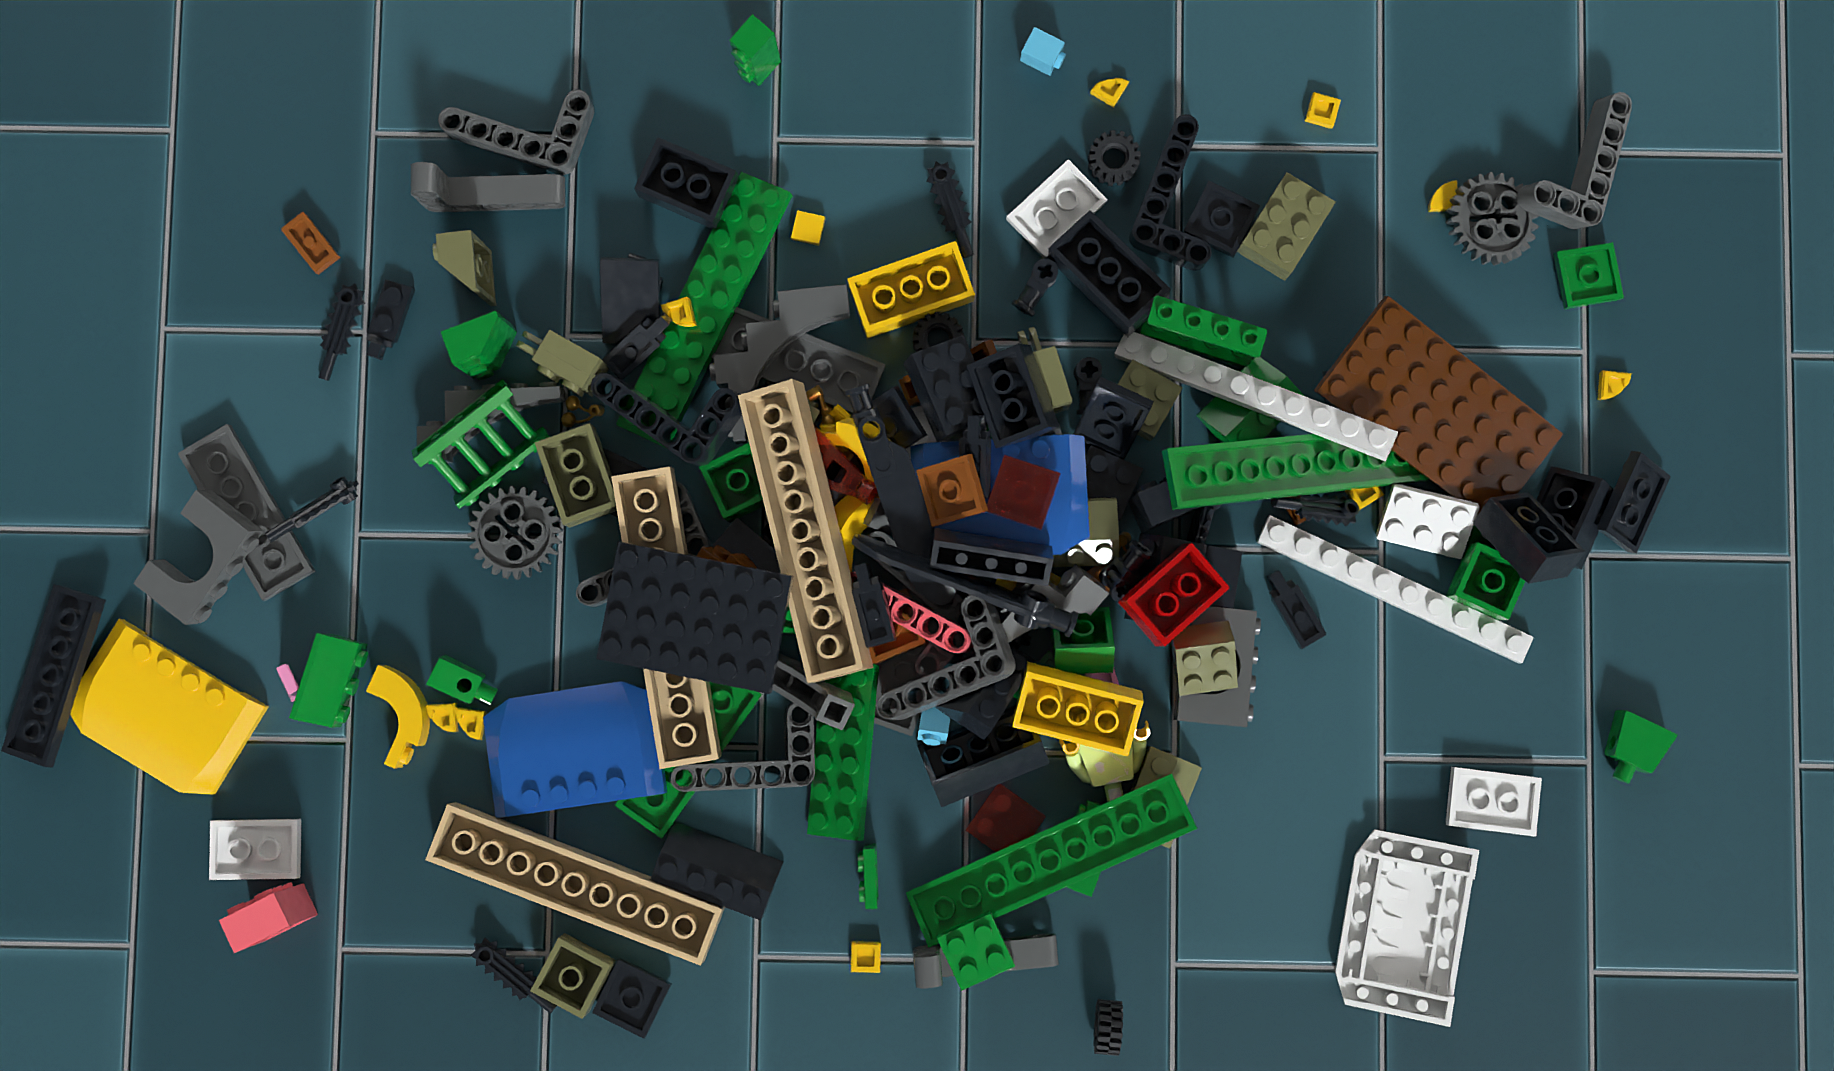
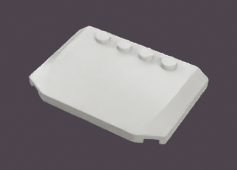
[1335,829,1479,1027]

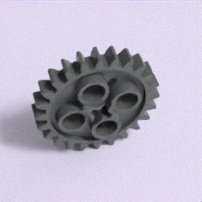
[1446,172,1539,266]
[467,486,563,580]

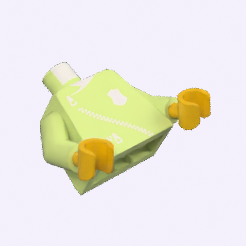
[1059,721,1150,801]

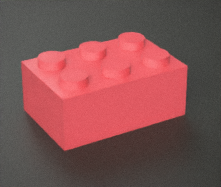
[219,882,318,953]

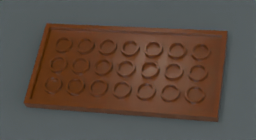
[1314,296,1563,516]

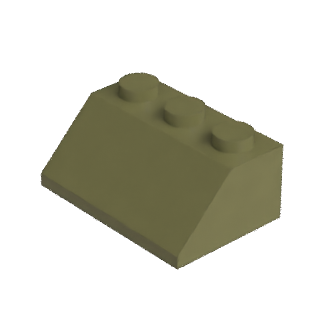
[433,230,496,306]
[1052,498,1119,567]
[1129,745,1202,849]

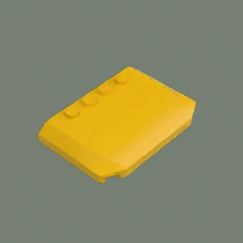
[70,619,269,794]

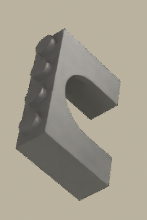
[133,490,263,625]
[1173,606,1261,727]

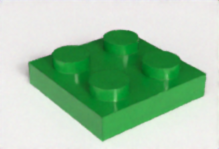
[1553,242,1624,309]
[858,844,879,909]
[936,911,1015,991]

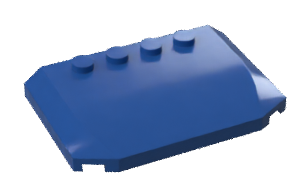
[910,434,1090,555]
[483,681,668,818]

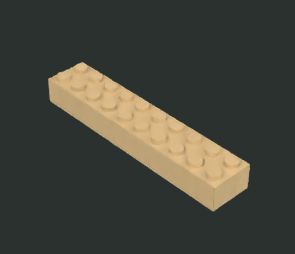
[738,379,874,683]
[611,467,722,769]
[425,802,725,966]

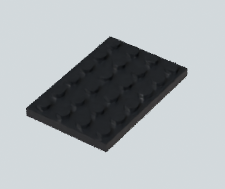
[596,542,794,694]

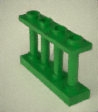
[1140,295,1267,368]
[411,379,550,509]

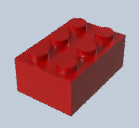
[1118,542,1230,647]

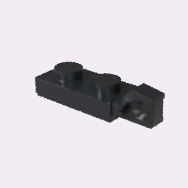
[366,279,415,361]
[602,312,672,380]
[959,415,991,498]
[851,563,897,648]
[1266,570,1327,649]

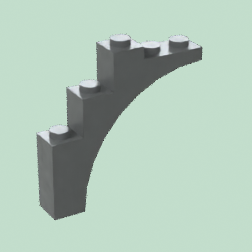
[710,284,850,444]

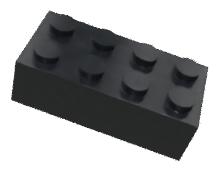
[1048,210,1171,337]

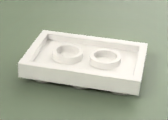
[1006,159,1108,259]
[1376,484,1480,559]
[1446,767,1542,836]
[209,819,301,880]

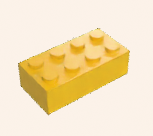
[847,241,975,339]
[1012,662,1144,756]

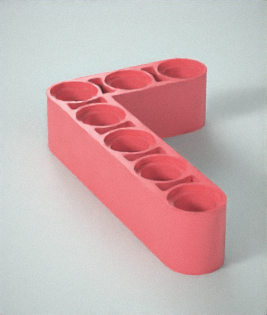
[850,572,973,653]

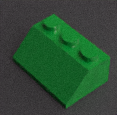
[441,311,517,380]
[1196,356,1304,443]
[289,633,368,728]

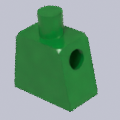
[426,655,498,705]
[1605,710,1678,784]

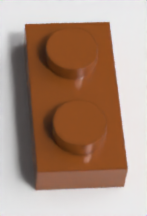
[281,212,341,275]

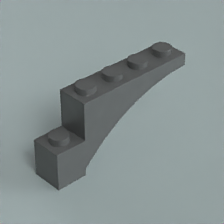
[417,382,565,464]
[958,564,1109,674]
[772,653,855,730]

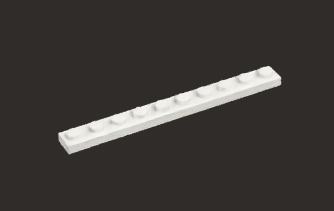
[1115,332,1398,461]
[1257,515,1534,663]

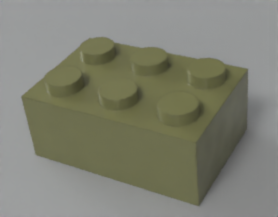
[1237,172,1336,281]
[535,423,617,528]

